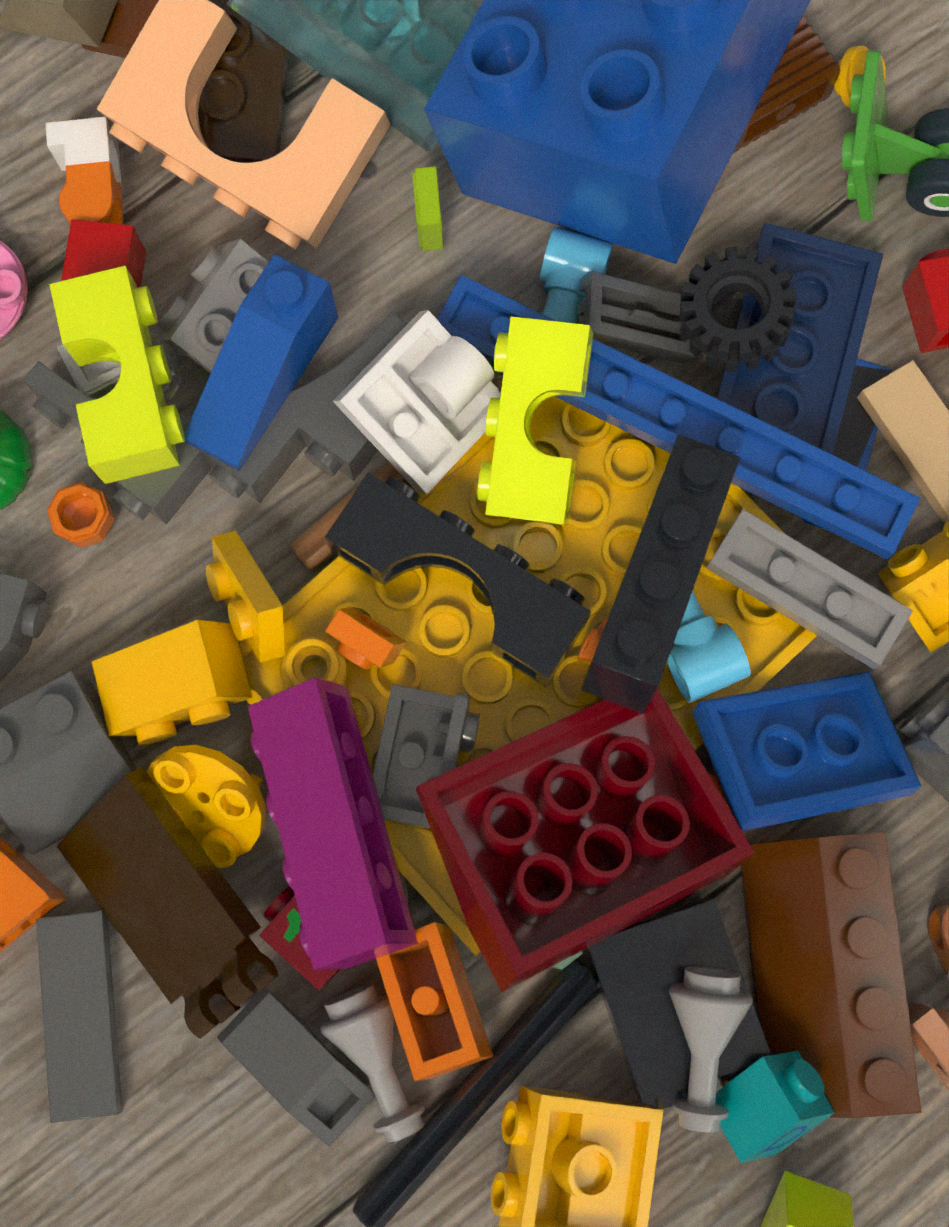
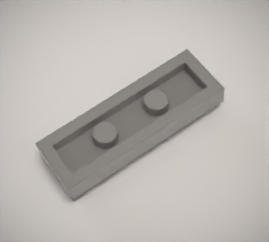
[706,509,913,670]

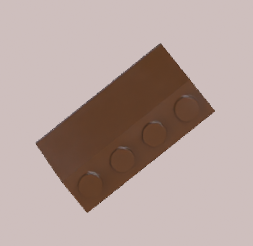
[740,832,922,1118]

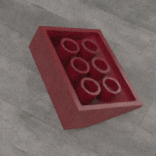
[416,688,755,992]

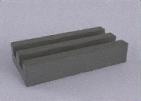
[578,271,695,363]

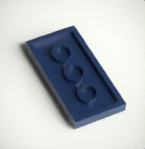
[716,223,883,455]

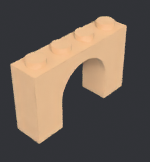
[97,0,391,250]

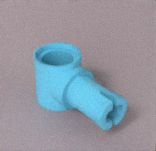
[540,227,613,324]
[667,591,751,703]

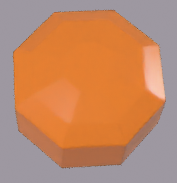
[47,482,115,548]

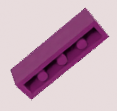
[248,677,418,970]

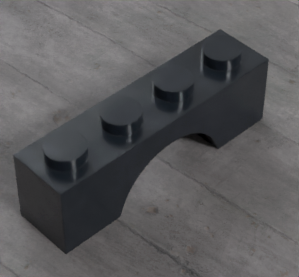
[581,434,740,714]
[325,473,591,687]

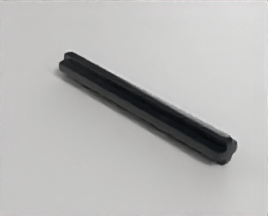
[353,960,598,1227]

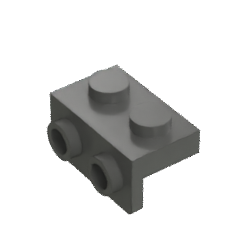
[373,684,480,829]

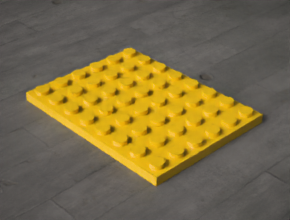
[239,396,817,956]

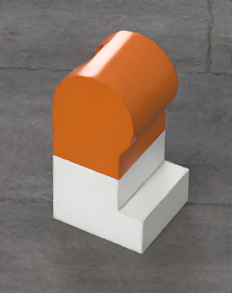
[45,117,124,225]

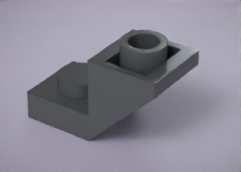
[217,987,375,1147]

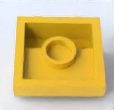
[490,1085,664,1227]

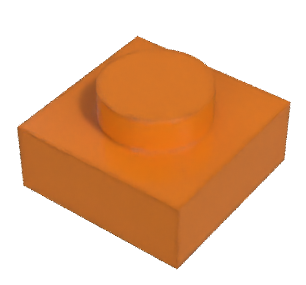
[325,607,407,669]

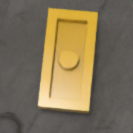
[206,530,285,663]

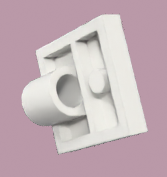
[333,310,501,494]

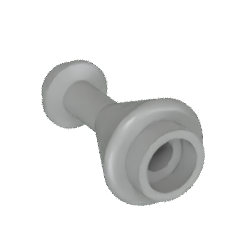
[669,966,753,1133]
[320,982,425,1142]

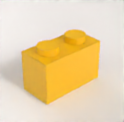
[91,620,252,745]

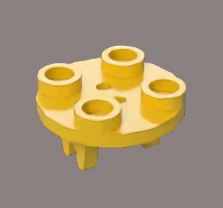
[146,745,267,868]

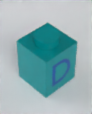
[715,1051,835,1163]

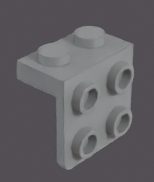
[151,239,269,373]

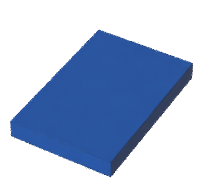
[692,671,922,831]

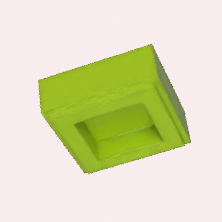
[412,166,443,251]

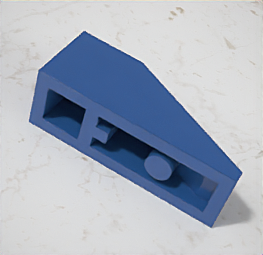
[184,254,338,471]

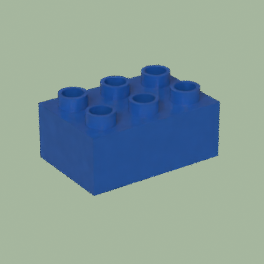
[424,0,811,264]

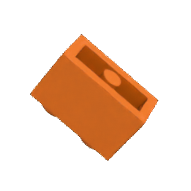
[376,922,493,1081]

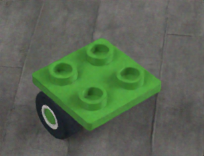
[842,51,949,221]

